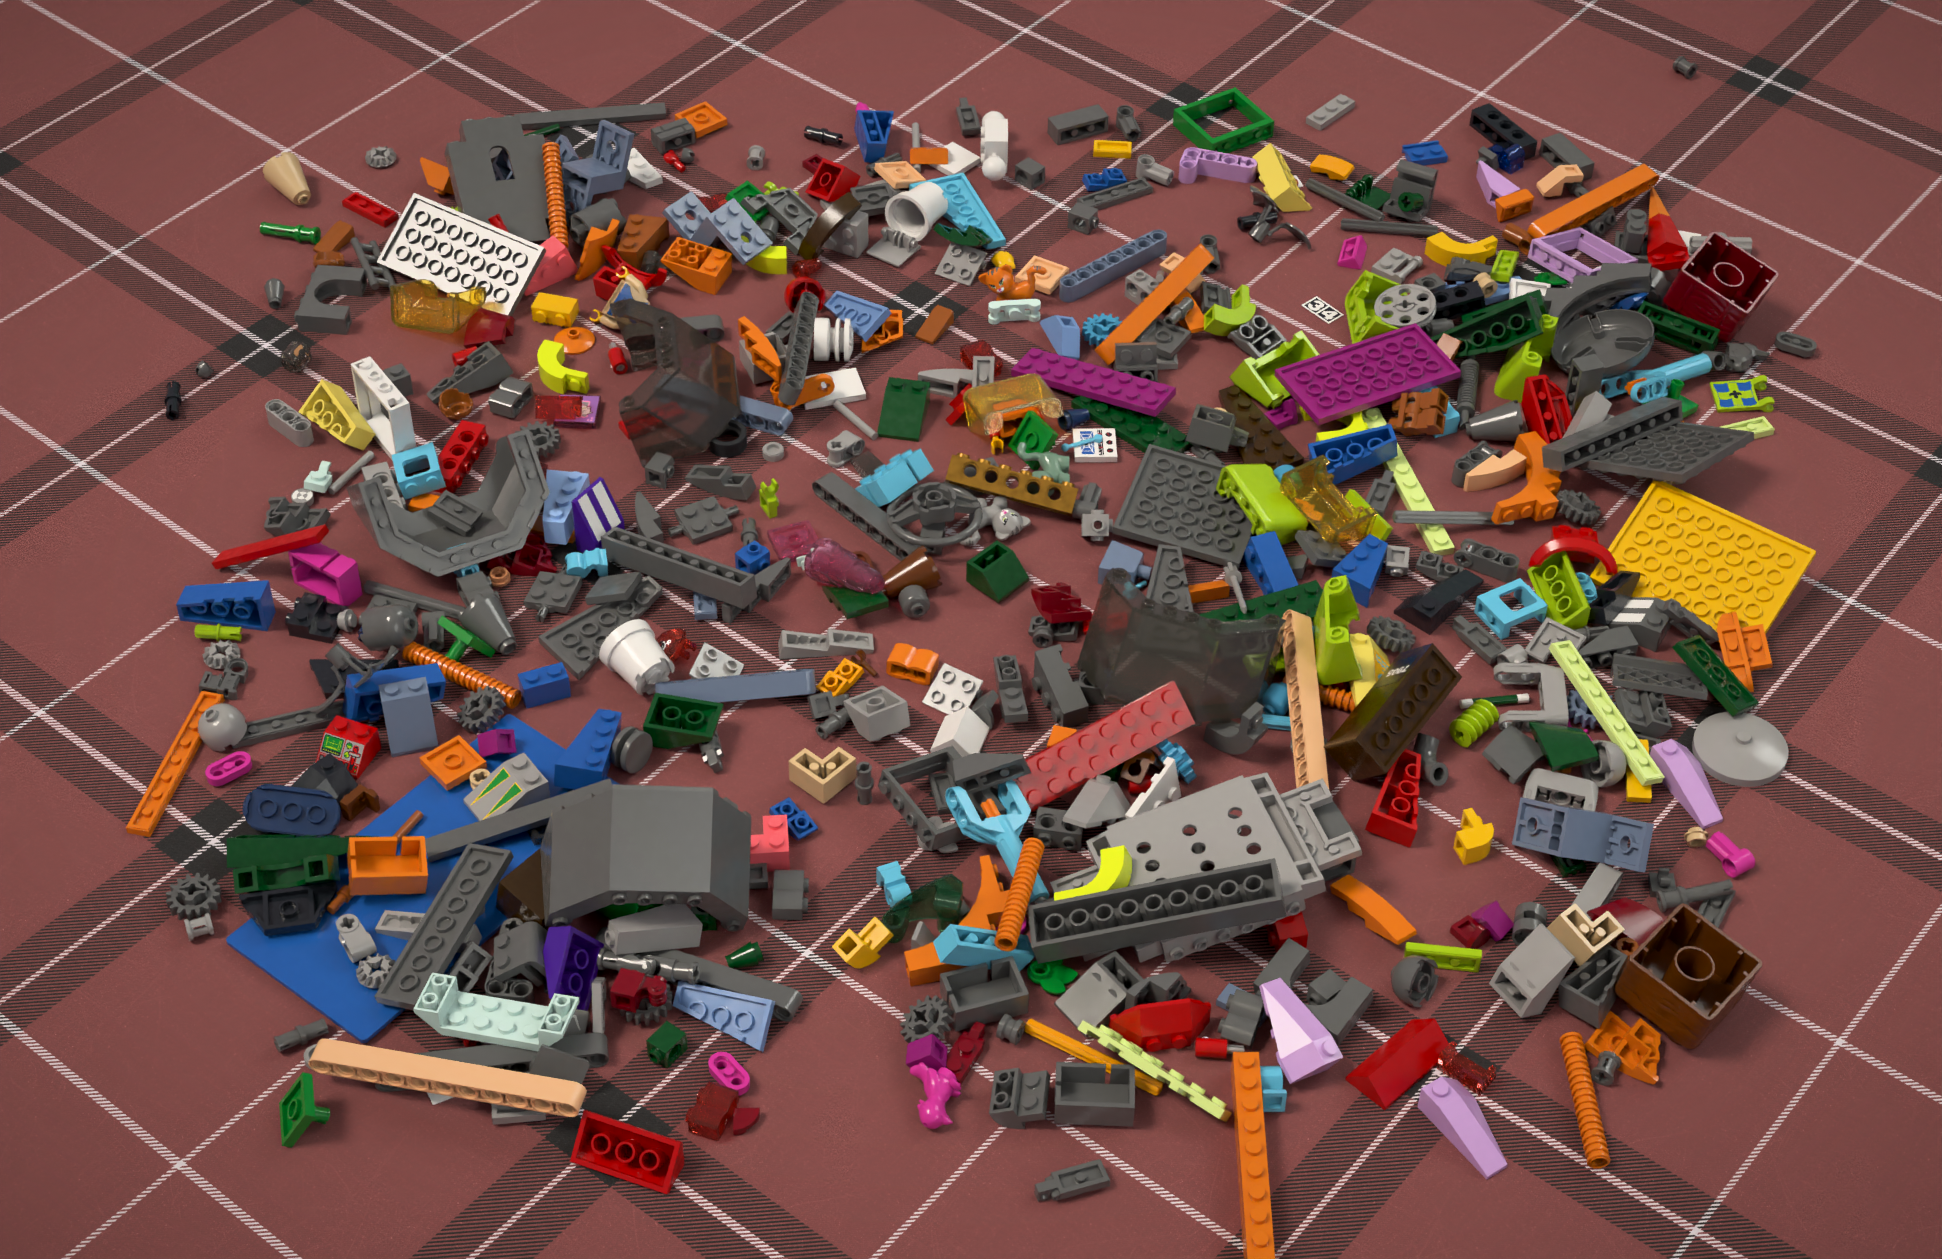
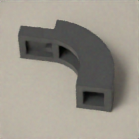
[1203,702,1268,754]

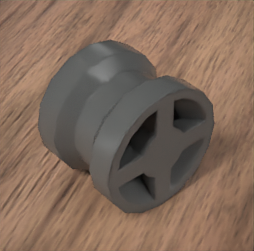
[996,1014,1026,1045]

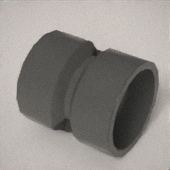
[1512,902,1548,946]

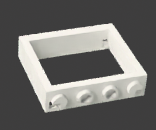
[351,356,416,461]

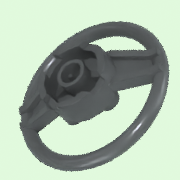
[886,482,983,547]

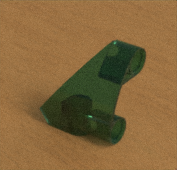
[882,874,963,943]

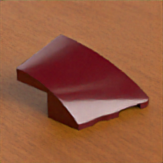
[464,307,514,349]
[487,532,557,576]
[1031,582,1092,624]
[1587,897,1665,946]

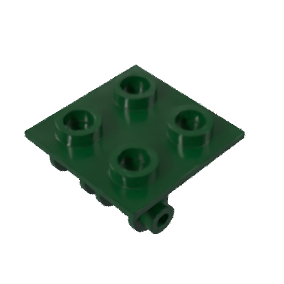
[1345,174,1391,210]

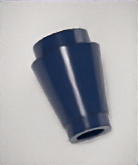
[1057,408,1090,430]

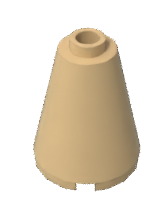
[263,152,311,205]

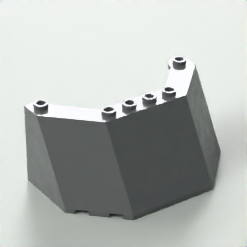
[346,429,550,577]
[540,784,751,932]

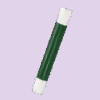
[1459,693,1529,709]

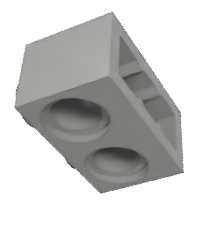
[1125,269,1160,305]

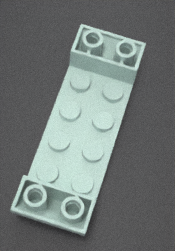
[413,973,579,1051]

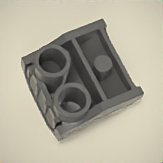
[1444,257,1493,281]
[1228,315,1287,360]

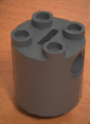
[569,198,627,248]

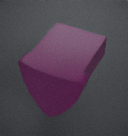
[1264,398,1298,430]
[1471,900,1514,942]

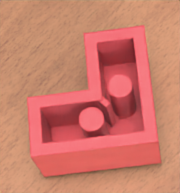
[750,815,790,872]

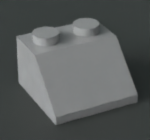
[843,686,910,742]

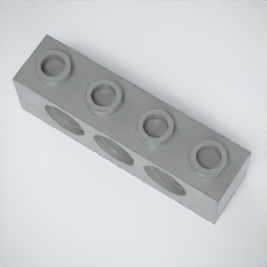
[361,462,407,509]

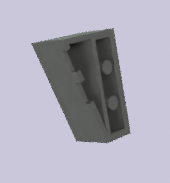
[1032,644,1089,728]
[1558,945,1628,1029]

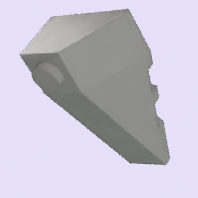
[1063,775,1131,828]

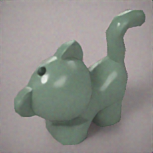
[1017,442,1070,497]

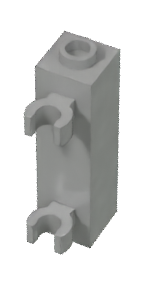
[1563,391,1614,438]

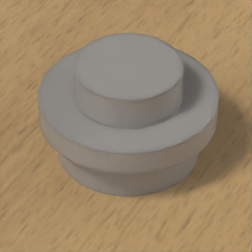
[337,609,357,632]

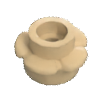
[1684,827,1708,847]

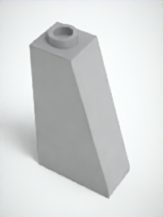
[605,904,703,955]

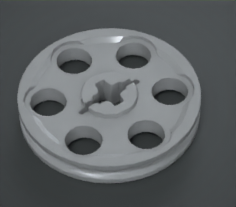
[1374,284,1436,328]

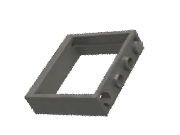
[878,746,1006,851]

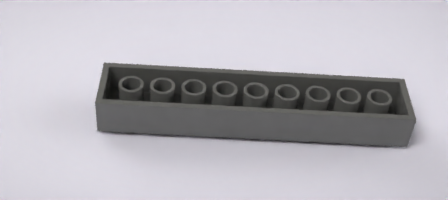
[1028,858,1287,964]

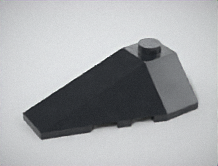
[1394,569,1484,635]
[268,753,358,835]

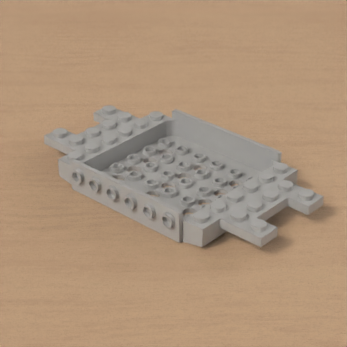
[1050,772,1362,963]

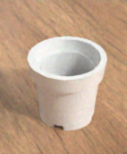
[885,182,948,241]
[599,619,675,695]

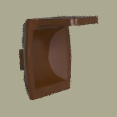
[1120,749,1163,784]

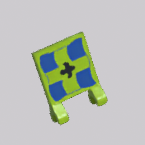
[1709,375,1775,413]

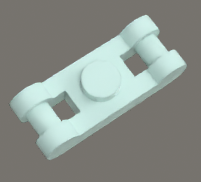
[988,299,1041,324]

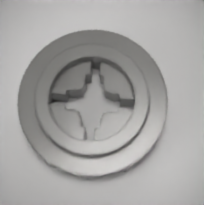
[365,146,396,168]
[202,639,241,669]
[356,953,395,988]

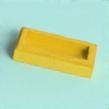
[1093,140,1132,159]

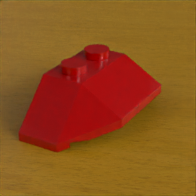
[1521,374,1572,444]
[1109,998,1211,1052]

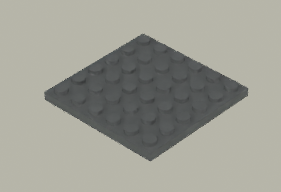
[1575,422,1754,484]
[1112,444,1252,570]

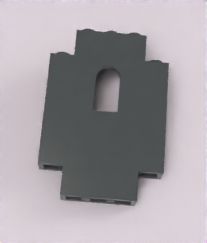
[444,115,550,246]

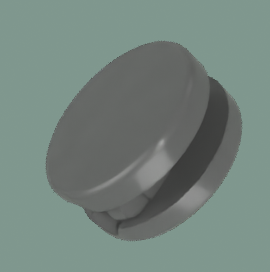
[610,726,653,773]

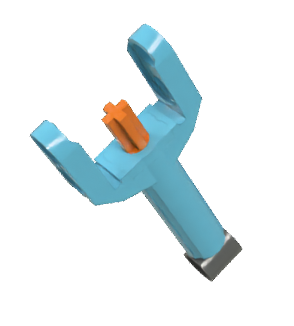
[1599,351,1727,403]
[945,780,1054,915]

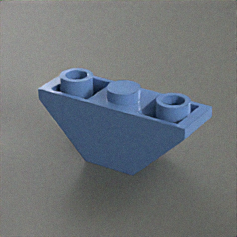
[1040,315,1080,360]

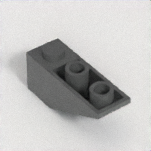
[1578,626,1639,669]

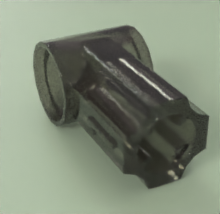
[641,250,676,274]

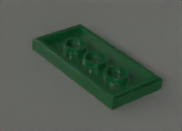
[1672,635,1759,717]

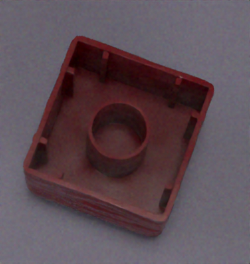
[1663,231,1779,343]

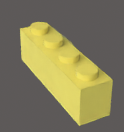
[1253,143,1312,212]
[299,379,375,451]

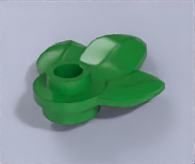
[1534,272,1567,286]
[1027,959,1078,995]

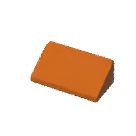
[910,147,948,164]
[1495,189,1534,222]
[1188,580,1230,603]

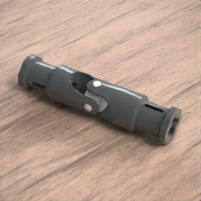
[597,948,700,985]

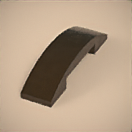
[798,192,862,265]

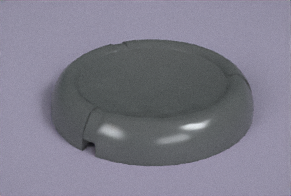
[1551,309,1655,379]

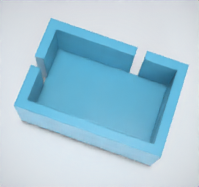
[855,448,934,507]

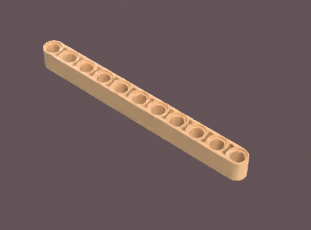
[1281,610,1329,789]
[308,1039,587,1117]

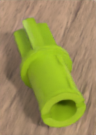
[194,624,242,642]

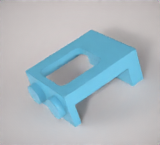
[391,442,446,500]
[1474,578,1548,640]

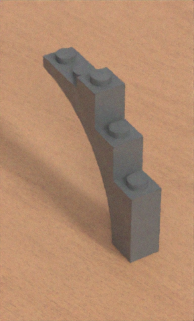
[1543,263,1653,343]

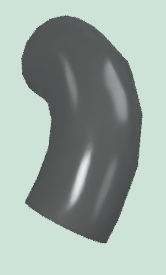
[1413,733,1449,786]

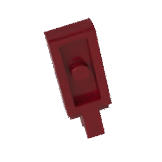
[946,1021,986,1086]

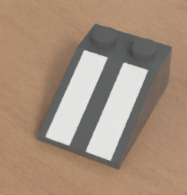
[1592,597,1672,652]

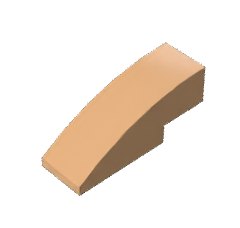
[1463,449,1527,492]

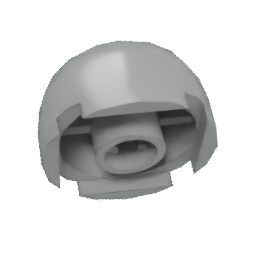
[198,703,247,751]
[1580,740,1627,787]

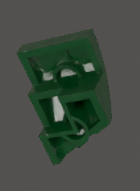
[933,223,993,246]
[822,586,889,619]
[1529,721,1599,772]

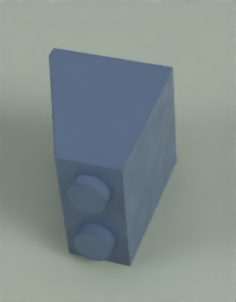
[378,677,439,757]

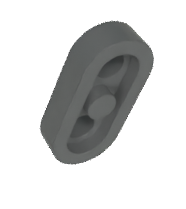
[1775,332,1817,357]

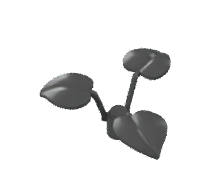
[1248,185,1311,250]
[308,643,399,713]

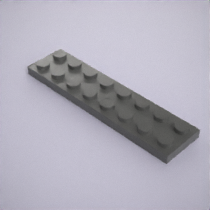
[374,843,514,1010]

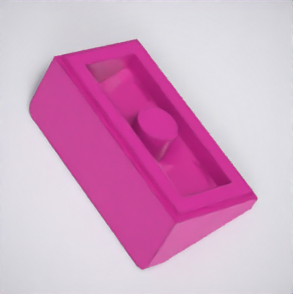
[1337,235,1367,269]

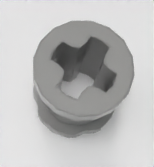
[747,145,765,170]
[184,913,214,941]

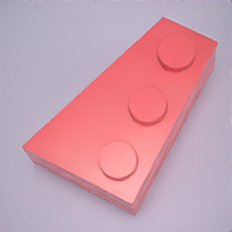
[524,235,578,296]

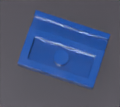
[1402,140,1448,166]

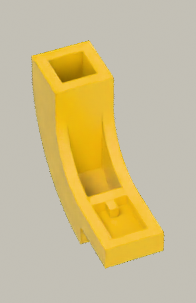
[1424,232,1498,266]

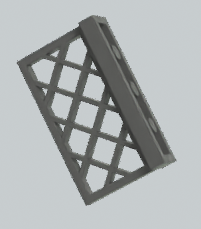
[1610,653,1708,700]

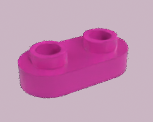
[205,751,252,786]
[708,1052,750,1096]

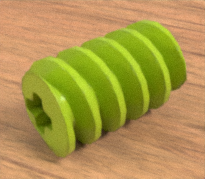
[1449,699,1499,748]

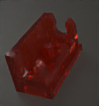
[535,395,583,420]
[1437,1041,1497,1096]

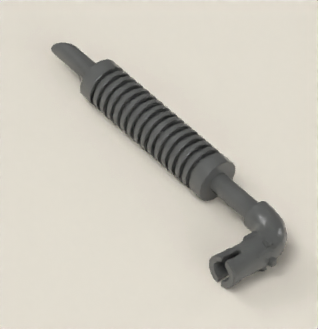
[1456,355,1479,430]

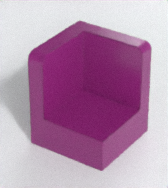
[477,729,517,757]
[906,1034,948,1071]

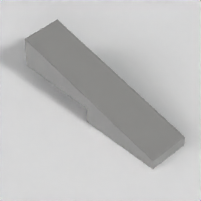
[778,629,874,659]
[375,910,482,953]

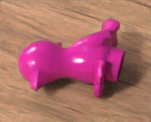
[910,1062,961,1129]

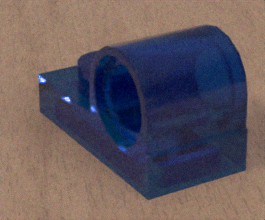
[1488,144,1525,175]

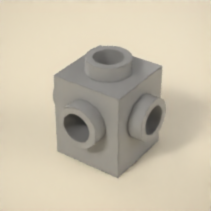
[1081,510,1113,541]

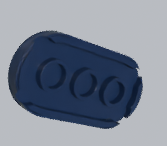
[243,784,341,837]

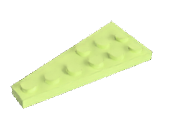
[1078,1020,1232,1122]

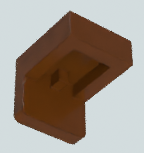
[340,784,380,821]

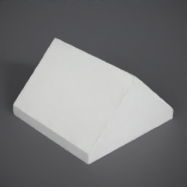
[931,706,989,757]

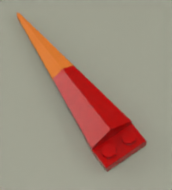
[1647,187,1690,271]

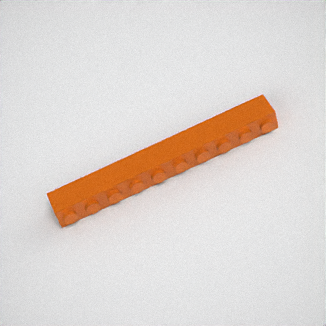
[1231,1052,1275,1259]

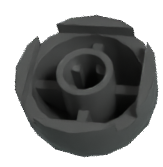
[1391,955,1438,1007]

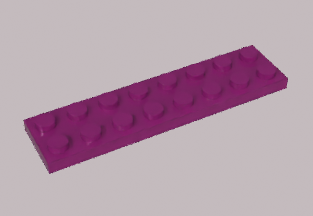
[1011,348,1176,417]

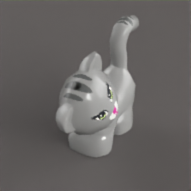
[960,496,1031,546]

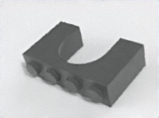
[294,265,367,335]
[1253,938,1373,1047]

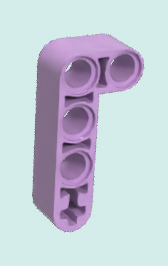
[1178,147,1257,184]

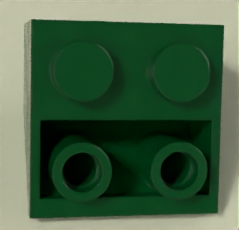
[966,540,1029,603]

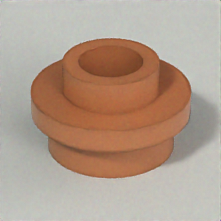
[488,567,511,587]

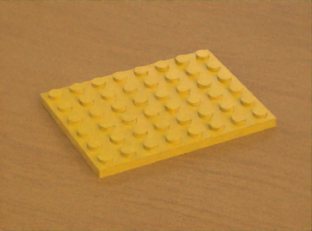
[1589,480,1816,642]

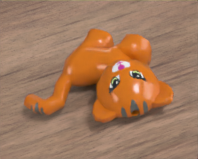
[978,264,1047,301]

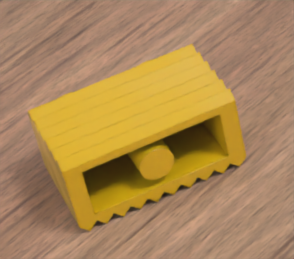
[531,292,579,327]

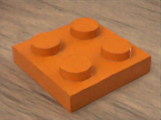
[675,101,728,138]
[419,735,487,791]

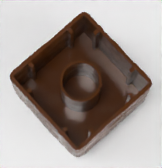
[1615,903,1763,1050]

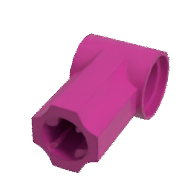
[1706,831,1755,878]

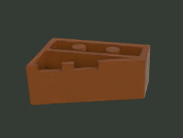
[617,214,670,270]

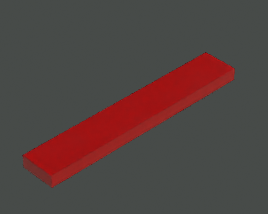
[212,524,329,569]

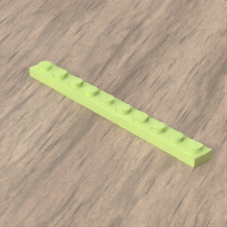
[1362,408,1455,555]

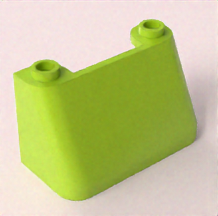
[1345,270,1407,344]
[1494,314,1558,403]
[1229,330,1319,409]
[1216,464,1308,545]
[1313,575,1363,685]

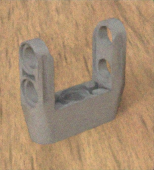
[1493,663,1568,732]
[1523,768,1598,811]

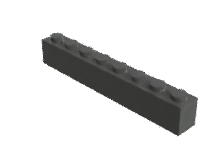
[1542,396,1683,472]
[601,527,757,609]

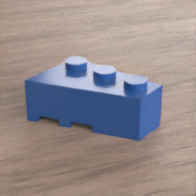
[854,110,894,163]
[1242,531,1298,595]
[1332,534,1388,608]

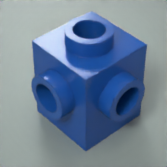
[735,540,770,575]

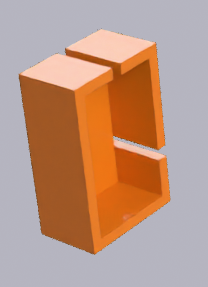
[347,836,428,895]

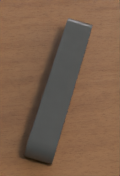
[812,472,928,561]

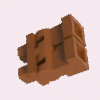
[1389,388,1449,436]

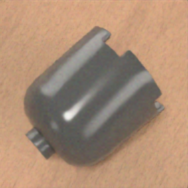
[359,604,419,652]

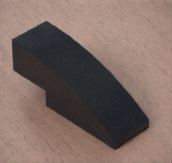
[1588,571,1641,625]

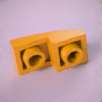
[1310,154,1355,180]
[816,658,864,697]

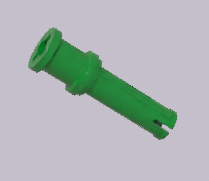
[260,222,321,245]

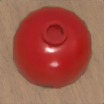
[784,276,825,313]

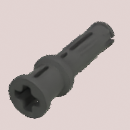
[1656,879,1734,913]

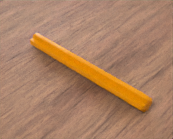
[1024,1019,1163,1096]

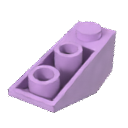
[1476,160,1520,209]

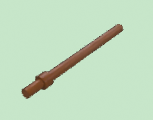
[327,810,424,914]

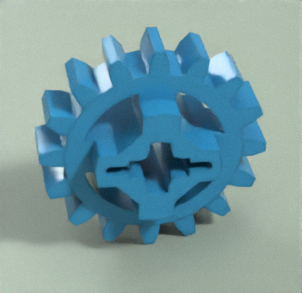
[1082,313,1122,348]
[1156,739,1197,784]

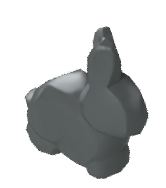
[1725,342,1770,373]

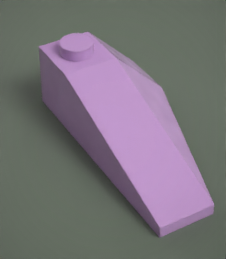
[1650,739,1723,829]
[1259,978,1343,1084]
[1418,1076,1507,1180]

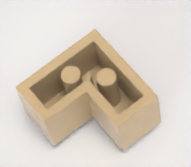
[789,747,857,804]
[1547,903,1625,966]

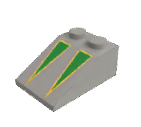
[463,753,550,821]

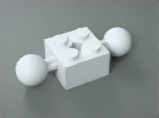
[980,111,1008,181]

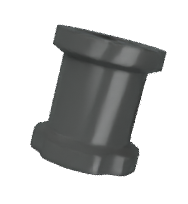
[1672,56,1698,79]
[1591,1051,1621,1086]

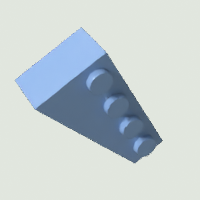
[543,469,590,545]

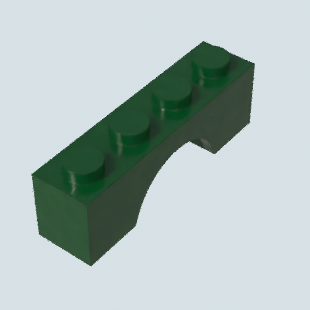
[233,854,340,895]

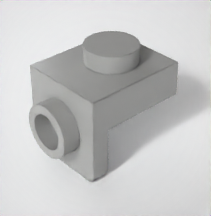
[1385,545,1410,577]

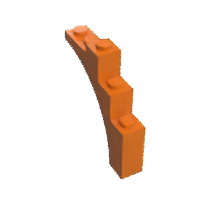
[1491,431,1562,524]
[904,855,1009,987]

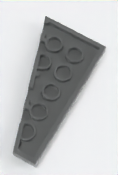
[1134,544,1202,659]
[538,576,663,680]

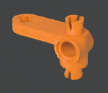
[770,374,835,410]

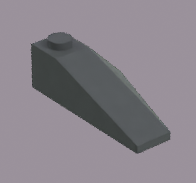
[426,341,514,404]

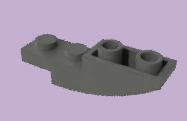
[993,655,1028,723]

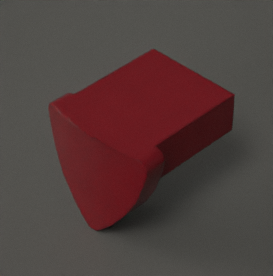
[1450,915,1491,949]

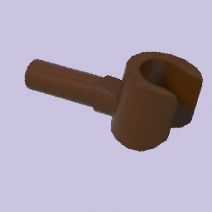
[850,649,878,677]

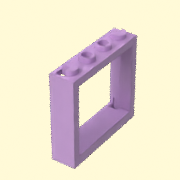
[1528,227,1638,283]

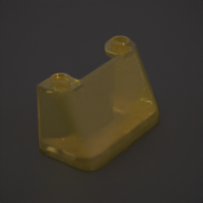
[390,279,486,334]
[963,373,1064,435]
[1280,455,1378,543]

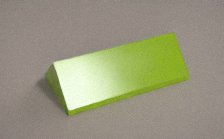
[1527,551,1591,630]

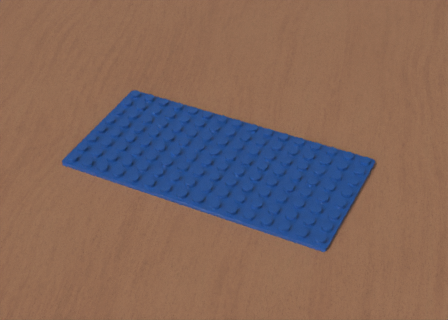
[226,714,620,1043]

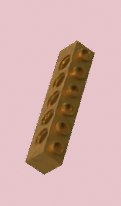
[945,453,1078,517]

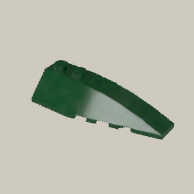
[1430,295,1543,358]
[227,835,379,869]

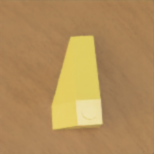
[1348,633,1390,707]

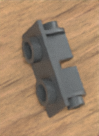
[1582,206,1617,237]

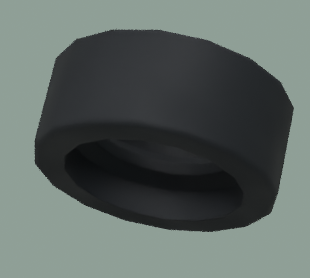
[707,419,747,458]

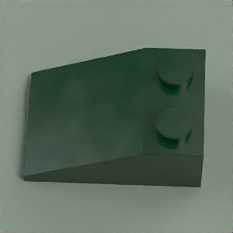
[877,377,930,442]
[643,693,724,749]

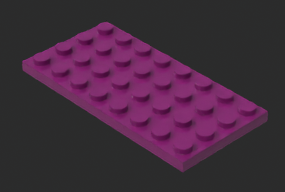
[1274,323,1461,425]

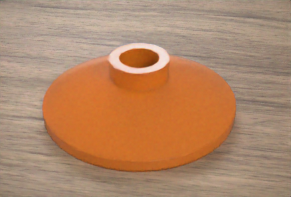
[554,327,595,355]

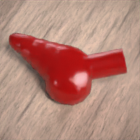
[663,150,686,173]

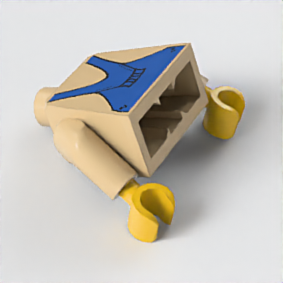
[590,266,654,329]

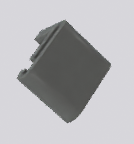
[1382,159,1439,222]
[494,922,548,994]

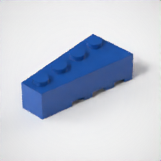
[1308,424,1398,492]
[176,580,276,631]
[342,663,446,722]
[554,709,622,790]

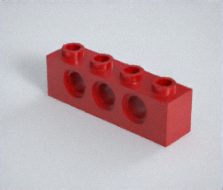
[434,420,489,494]

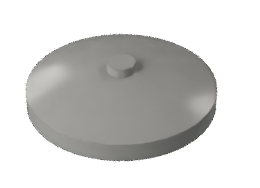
[1692,712,1788,787]

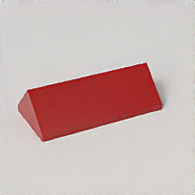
[1345,1018,1452,1110]
[570,1110,685,1194]

